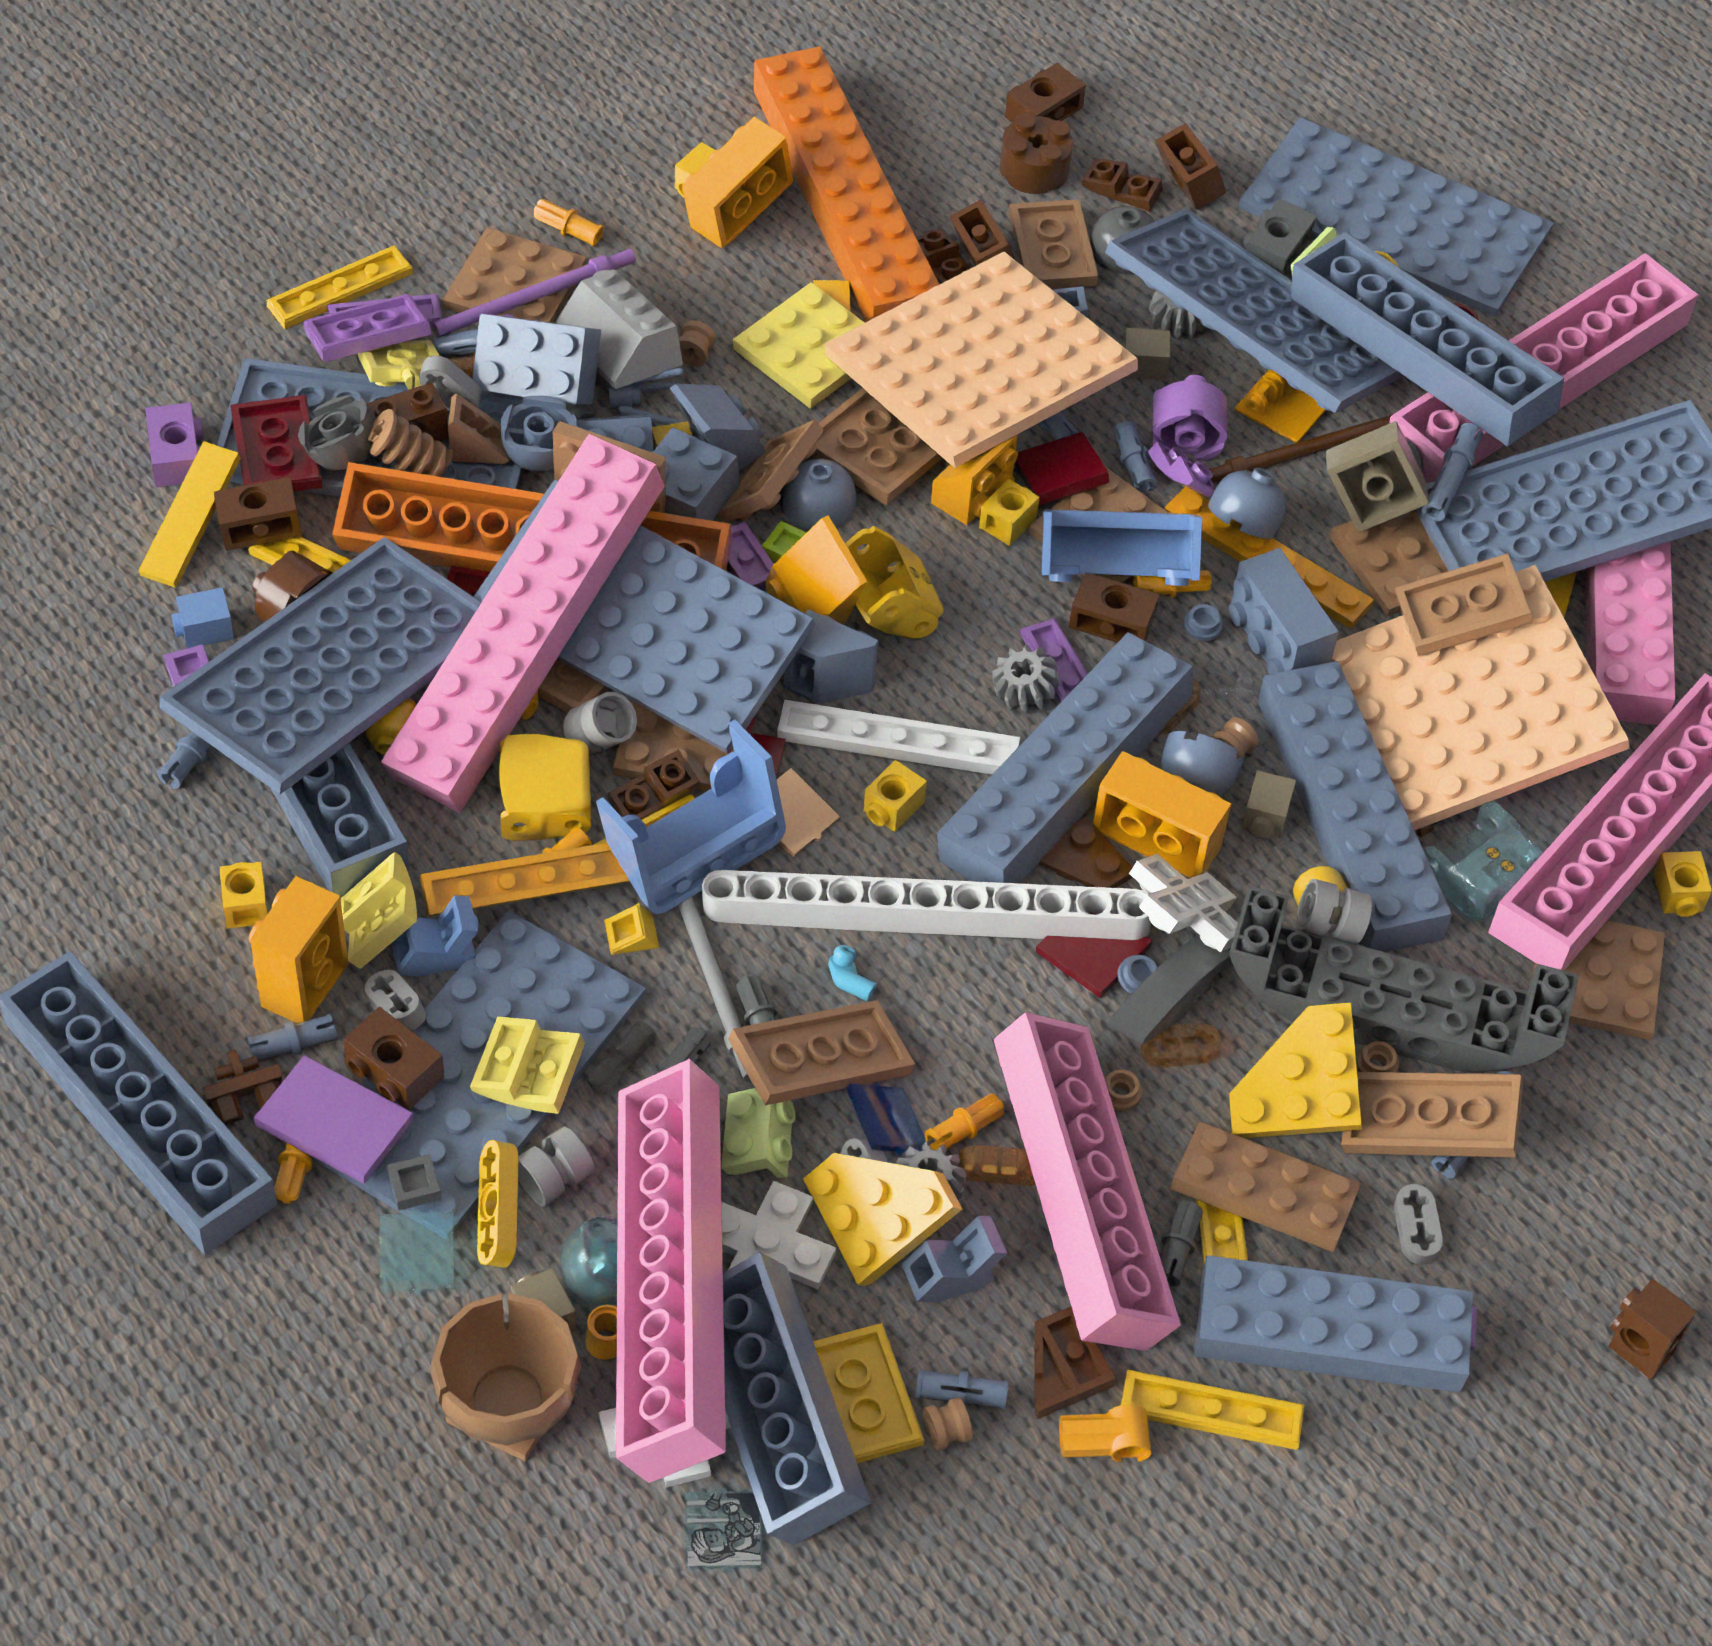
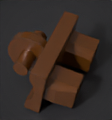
[203,1049,283,1125]

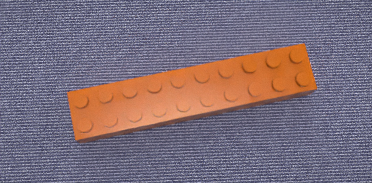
[753,46,939,322]
[332,462,732,572]

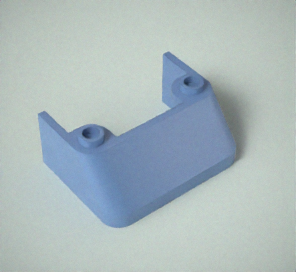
[1041,510,1202,586]
[596,719,786,914]

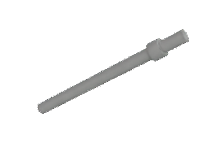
[678,897,751,1082]

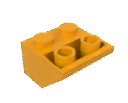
[931,434,1018,525]

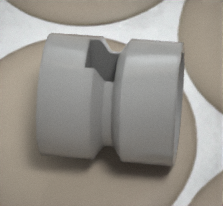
[563,692,637,755]
[1296,879,1372,945]
[518,1126,595,1207]

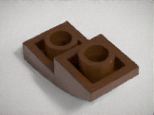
[1082,158,1163,212]
[916,228,971,285]
[607,749,700,819]

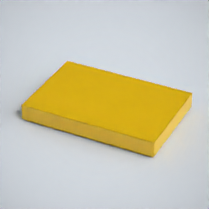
[813,1323,924,1463]

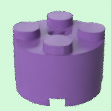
[1152,375,1228,461]

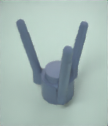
[609,368,693,430]

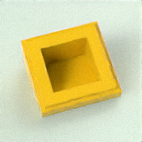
[604,903,659,955]

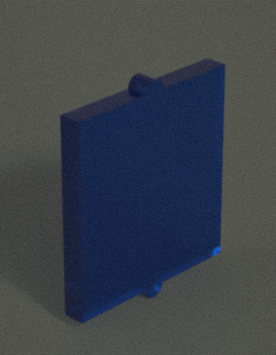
[846,1082,926,1156]

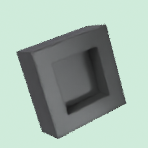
[387,1154,442,1211]

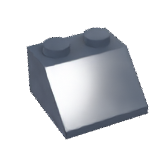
[670,384,766,471]

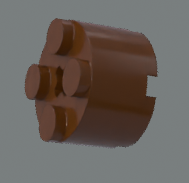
[1000,113,1073,194]
[252,550,333,623]

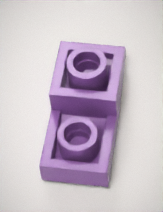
[1148,442,1215,498]

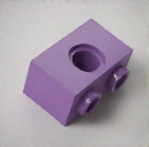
[145,402,204,487]

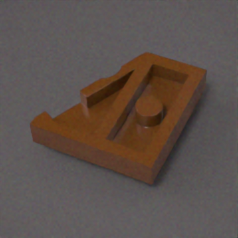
[1039,816,1134,888]
[1034,1306,1116,1419]

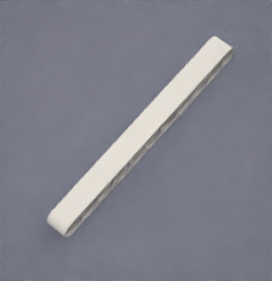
[702,870,1151,940]

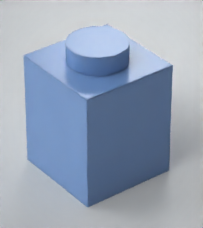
[171,587,234,648]

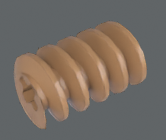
[367,409,453,477]

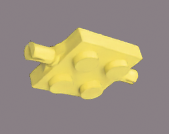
[357,340,440,390]

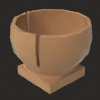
[430,1293,581,1462]

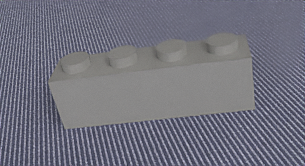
[555,269,683,389]

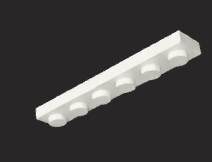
[777,700,1020,775]

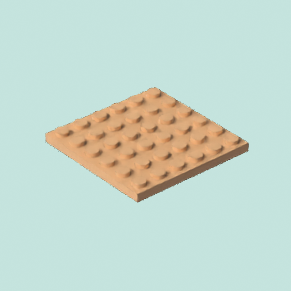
[824,252,1138,468]
[1331,565,1629,830]

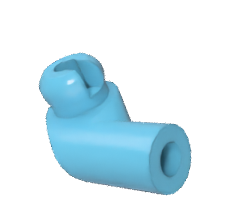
[828,945,877,1002]

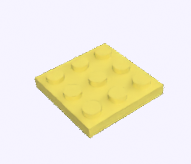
[733,282,865,409]

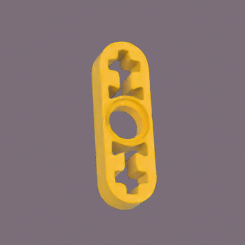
[477,1140,518,1268]

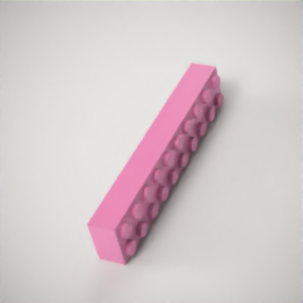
[1389,253,1698,483]
[381,434,665,813]
[1488,673,1712,970]
[616,1059,726,1483]

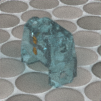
[1423,801,1543,922]

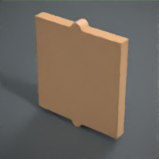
[777,768,840,857]

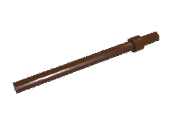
[1209,414,1393,483]

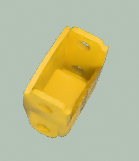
[845,526,944,638]
[499,734,591,841]

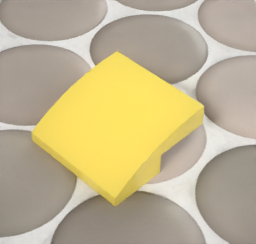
[341,852,417,969]
[470,1017,585,1114]

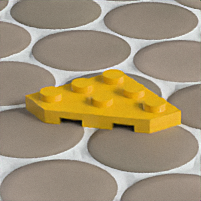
[1229,1003,1362,1138]
[803,1153,962,1286]

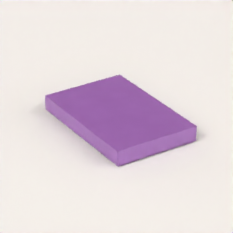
[303,294,432,362]
[254,1056,413,1184]

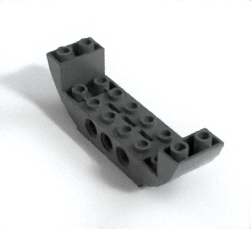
[1229,885,1579,1072]

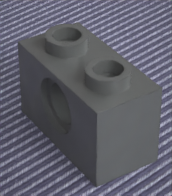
[1242,198,1317,276]

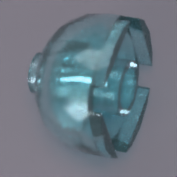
[560,1214,618,1307]

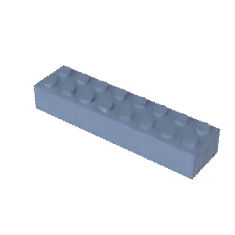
[1291,232,1564,446]
[937,632,1193,884]
[1258,661,1452,952]
[0,951,277,1255]

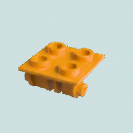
[1234,369,1326,443]

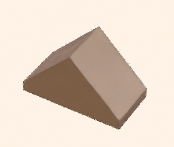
[448,393,510,464]

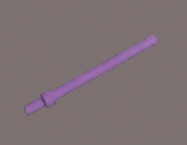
[433,249,636,337]

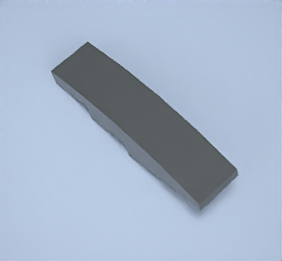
[1108,934,1233,1045]

